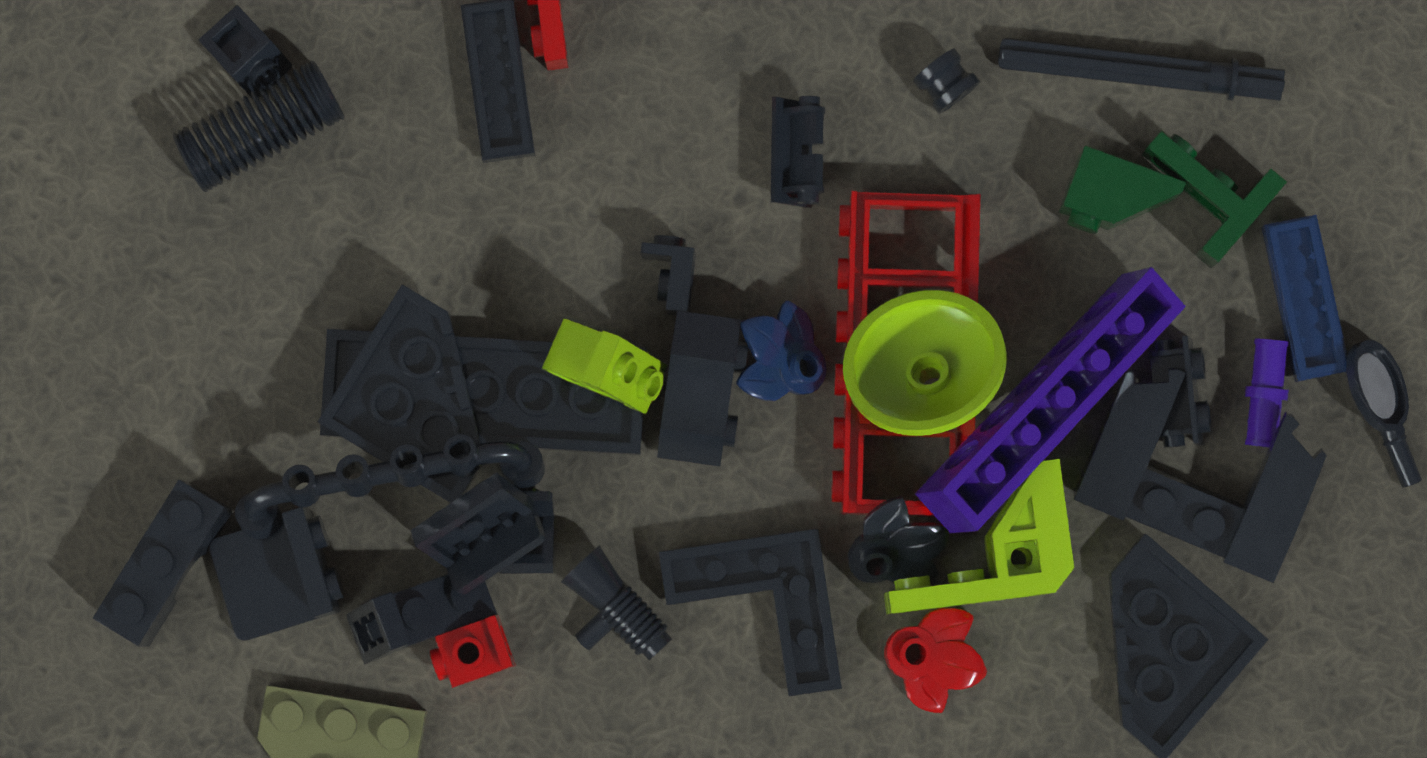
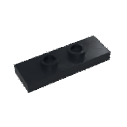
[461,0,536,163]

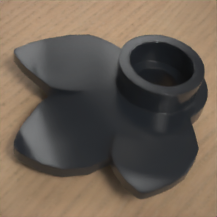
[848,495,949,583]

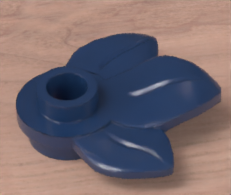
[736,301,827,401]

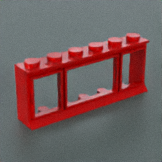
[831,191,981,517]

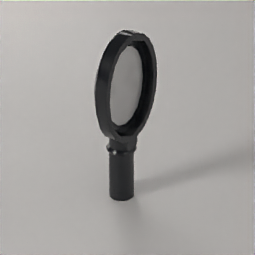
[1346,340,1422,488]

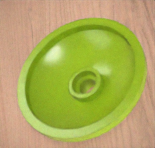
[843,290,1007,436]

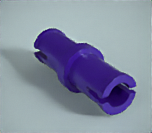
[1244,338,1289,447]

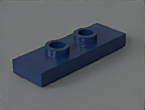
[1261,215,1347,382]

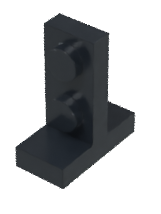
[346,574,497,665]

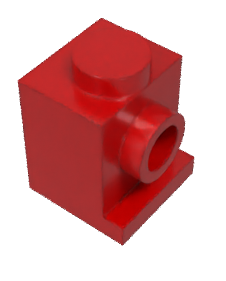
[429,615,516,688]

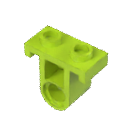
[542,319,667,414]

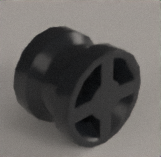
[913,48,981,114]

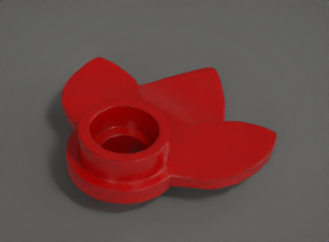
[884,608,987,713]

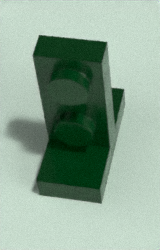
[1141,131,1287,268]

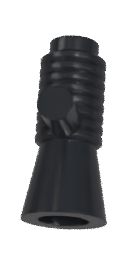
[561,545,672,660]

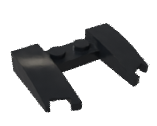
[1074,367,1327,583]

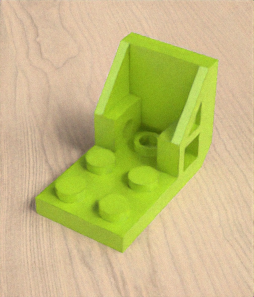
[884,459,1074,615]

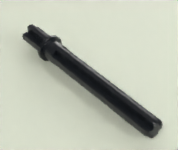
[998,38,1285,101]

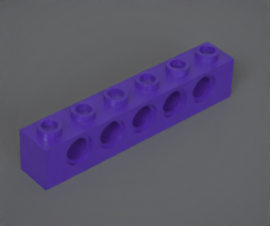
[915,267,1186,533]

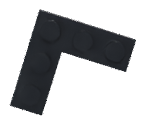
[659,529,842,696]

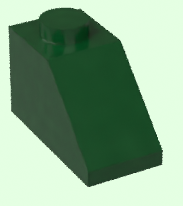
[1059,146,1186,234]

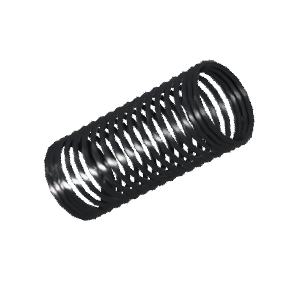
[173,60,345,192]

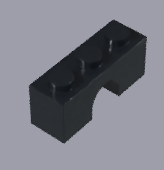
[93,479,234,647]

